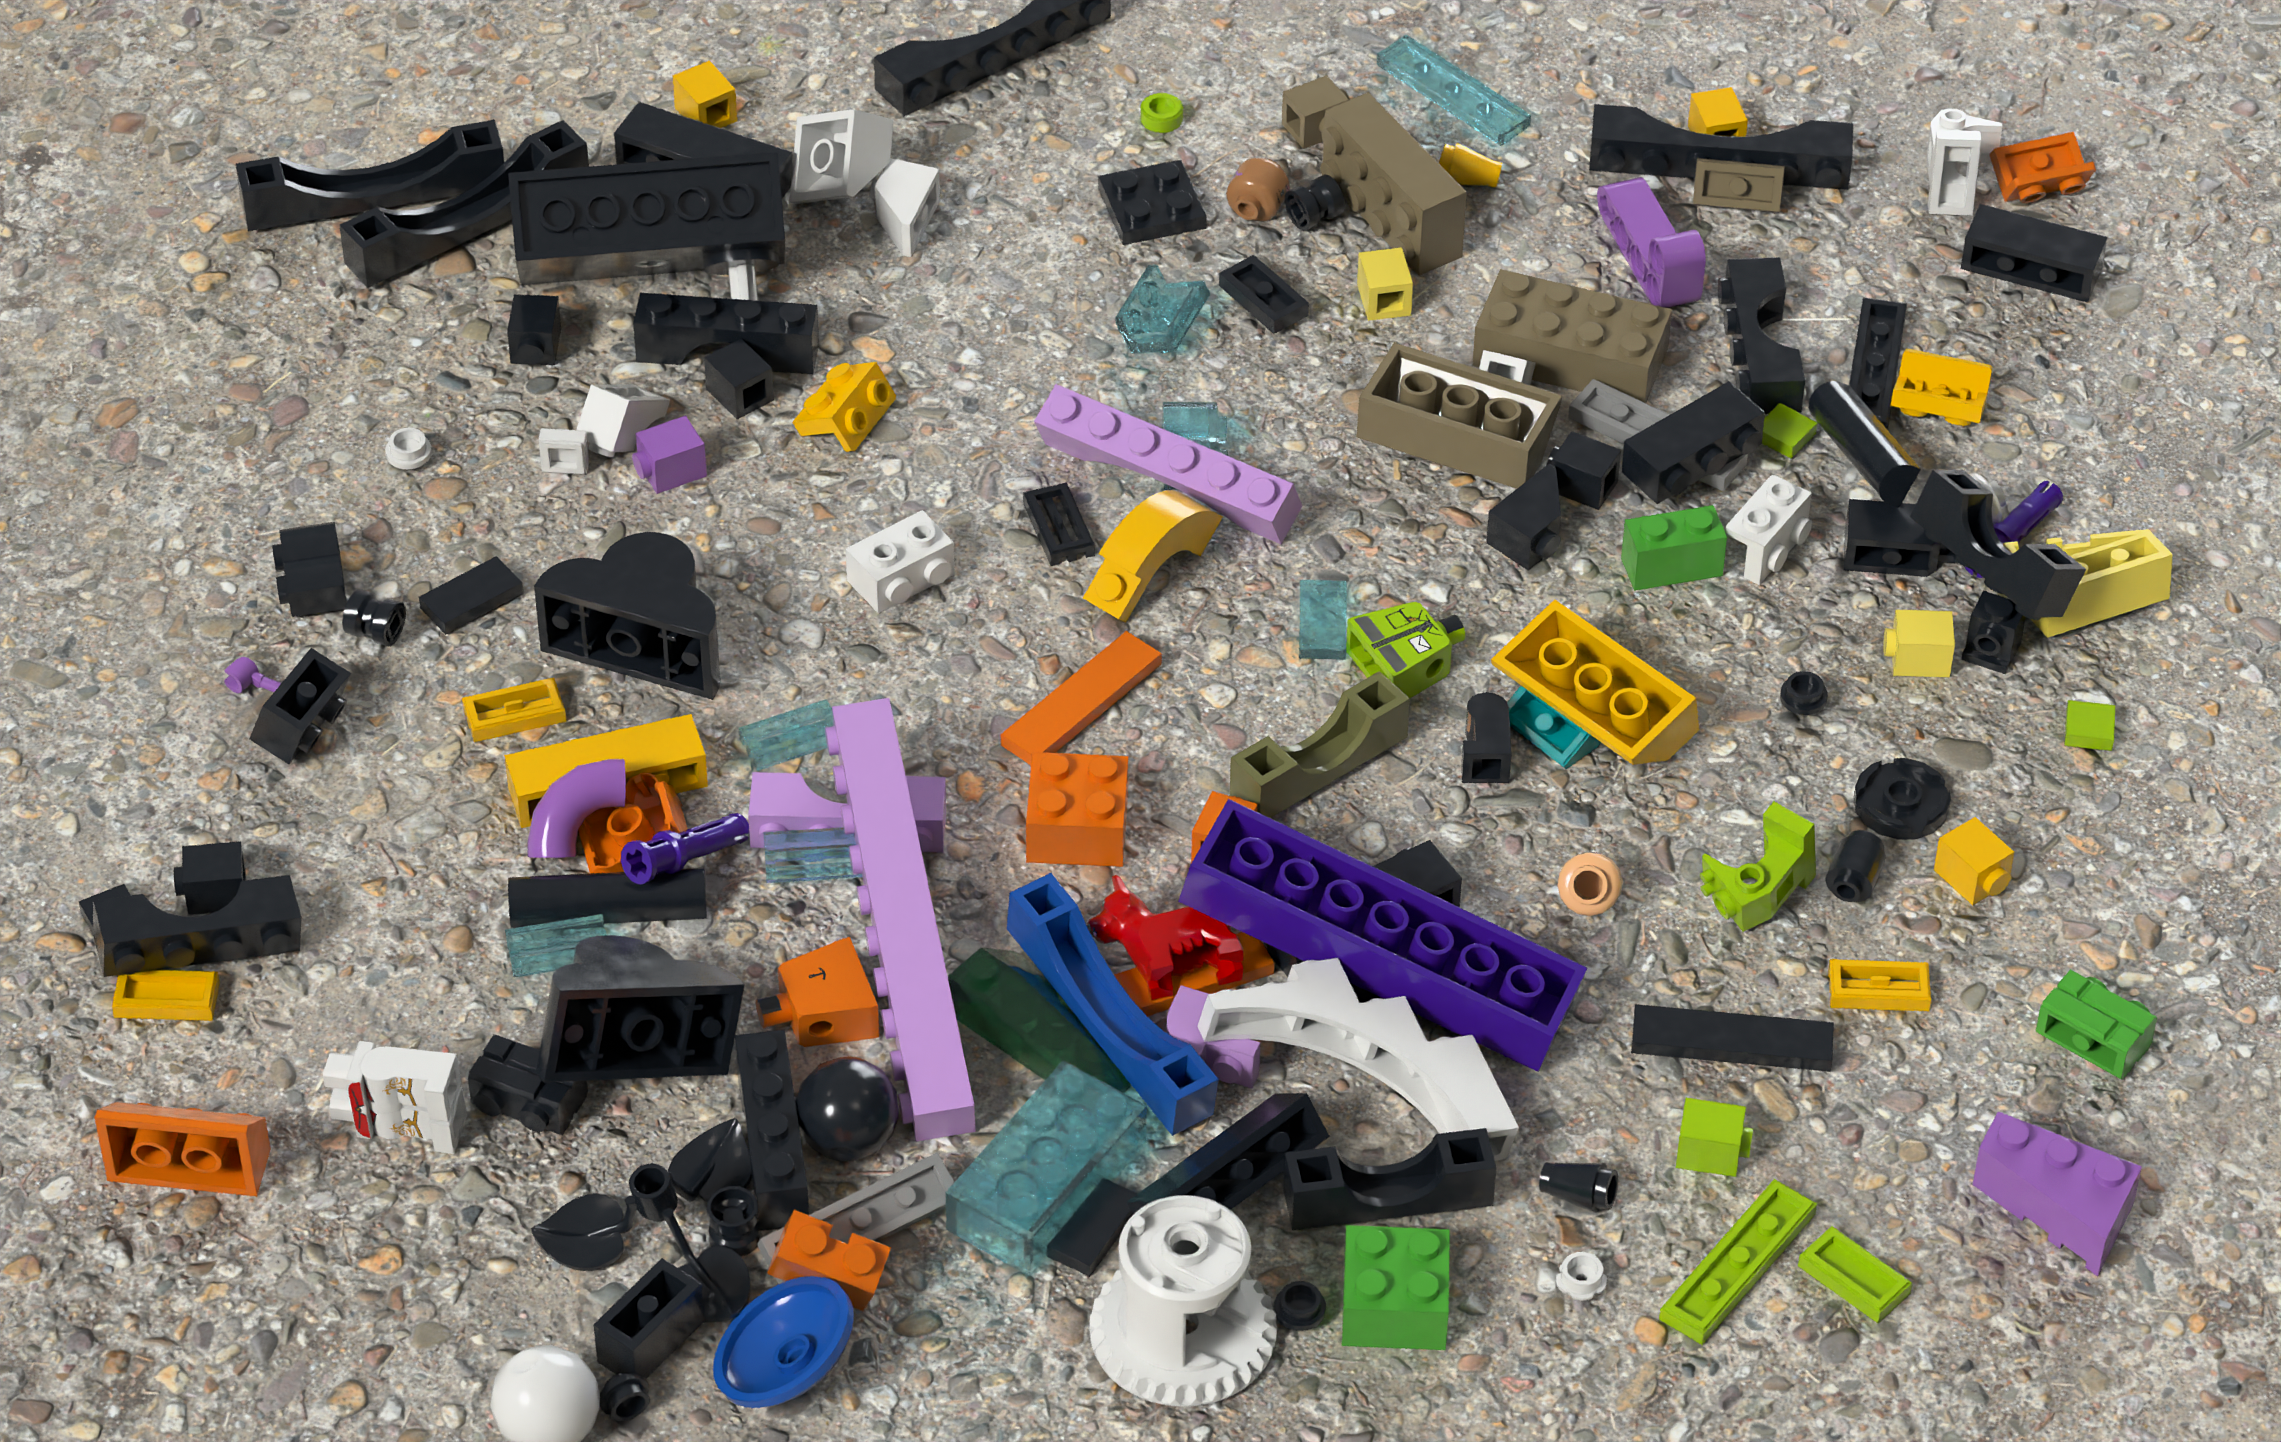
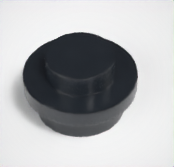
[1780,671,1828,715]
[1274,1281,1326,1331]
[599,1373,650,1421]

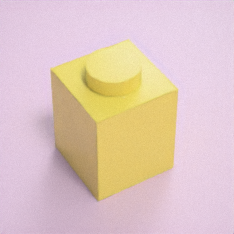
[1357,247,1413,321]
[1883,610,1955,678]

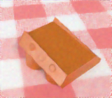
[578,772,688,873]

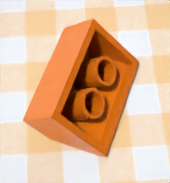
[95,1102,271,1197]

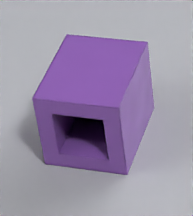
[632,415,707,494]

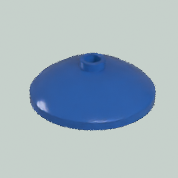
[713,1276,854,1408]

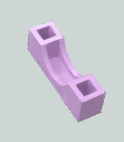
[748,772,946,853]

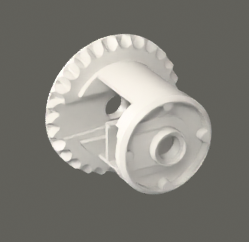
[1090,1195,1277,1407]

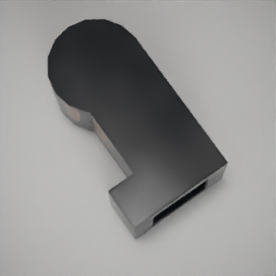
[1461,692,1512,783]

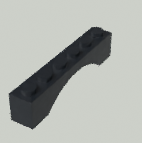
[874,0,1111,117]
[1589,104,1854,190]
[235,120,504,231]
[339,120,589,288]

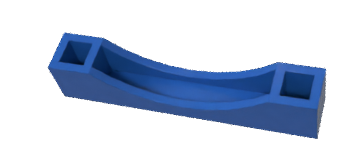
[1006,873,1219,1136]

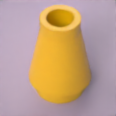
[1439,142,1502,188]

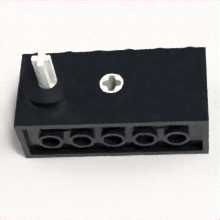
[508,152,785,301]

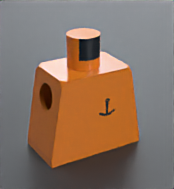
[756,937,879,1047]

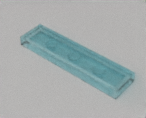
[1377,34,1531,146]

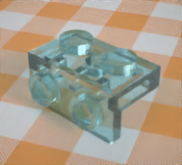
[1115,265,1211,354]

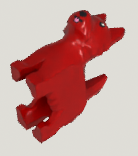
[1087,875,1244,1000]

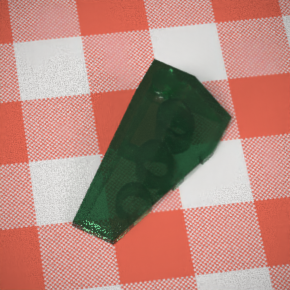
[948,947,1131,1116]

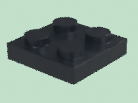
[1098,160,1207,245]

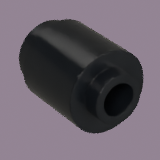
[1825,830,1886,902]

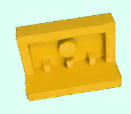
[1890,349,1993,426]
[792,362,896,452]

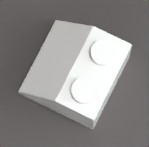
[789,109,894,204]

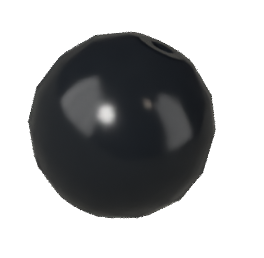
[795,1056,899,1162]

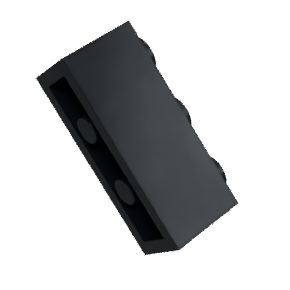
[1961,204,2108,303]
[1622,381,1765,504]

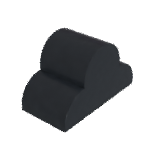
[534,532,720,700]
[536,935,745,1082]

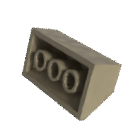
[1356,342,1562,489]

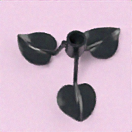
[531,1118,752,1323]

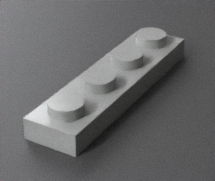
[1568,379,1748,492]
[757,1152,962,1284]

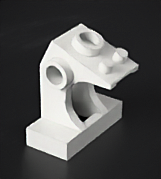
[1926,109,2002,216]

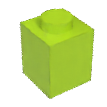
[1676,1098,1753,1177]

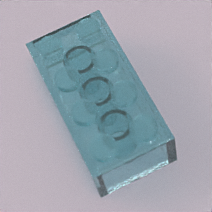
[945,1060,1147,1277]

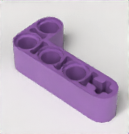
[1597,177,1706,308]

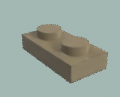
[1693,158,1784,212]

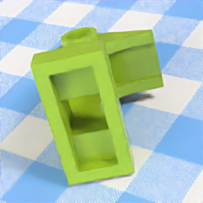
[1700,801,1816,932]

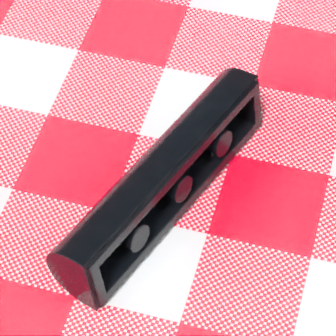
[1808,381,1921,508]
[508,868,707,928]

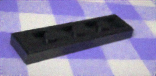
[1849,298,1907,430]
[1631,1004,1834,1072]

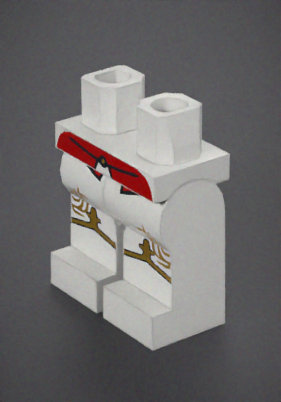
[323,1041,467,1154]

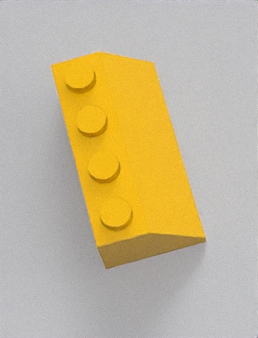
[1491,599,1700,765]

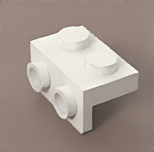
[1725,475,1812,585]

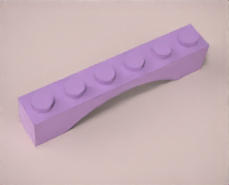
[1034,384,1302,544]

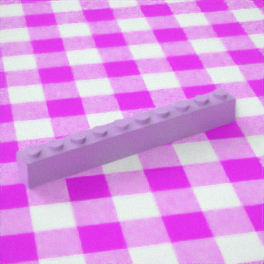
[825,698,975,1142]

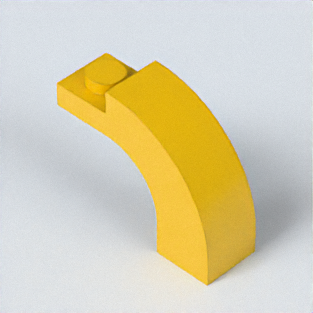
[1083,490,1223,623]

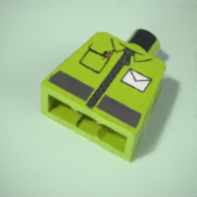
[1346,602,1466,698]

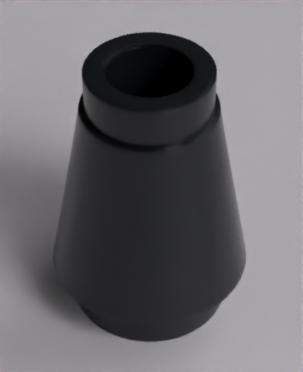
[1539,1162,1618,1213]

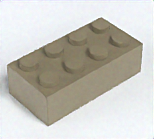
[1320,92,1467,276]
[1472,269,1672,403]

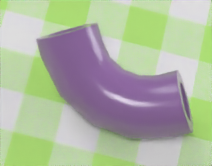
[527,759,626,858]

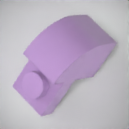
[1167,985,1260,1088]

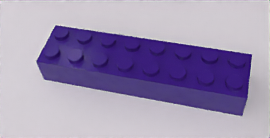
[1178,799,1588,1072]

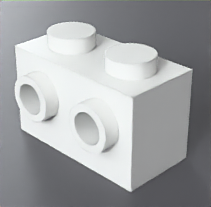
[846,510,955,613]

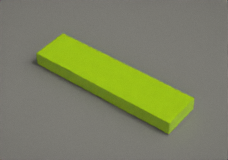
[1659,1179,1817,1345]

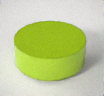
[1140,93,1183,133]

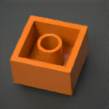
[1026,752,1128,867]

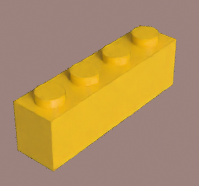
[504,714,708,828]

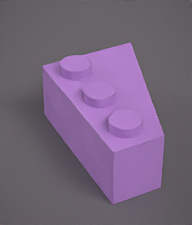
[1972,1111,2142,1277]

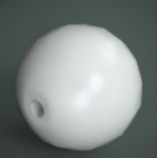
[490,1345,600,1442]

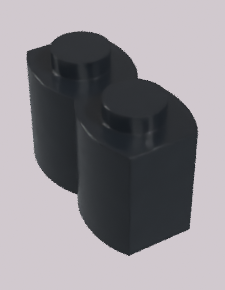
[272,522,347,617]

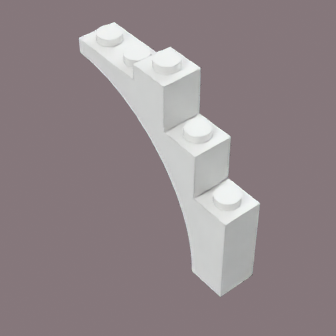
[1197,958,1519,1161]

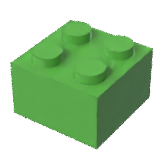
[1342,1225,1450,1350]

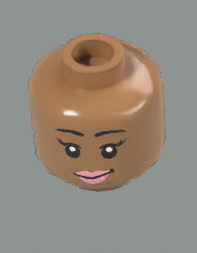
[1226,158,1290,221]

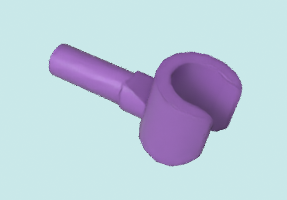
[224,657,281,693]

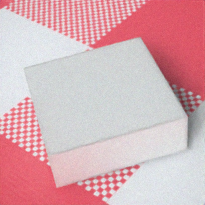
[539,428,589,474]

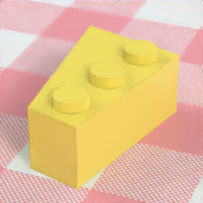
[2003,529,2173,638]

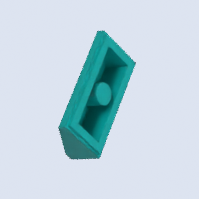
[1507,686,1601,769]

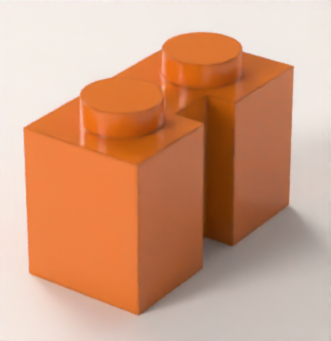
[767,1210,891,1311]

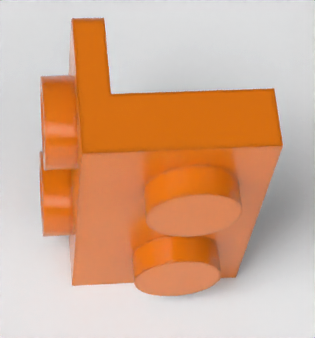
[1989,132,2096,203]

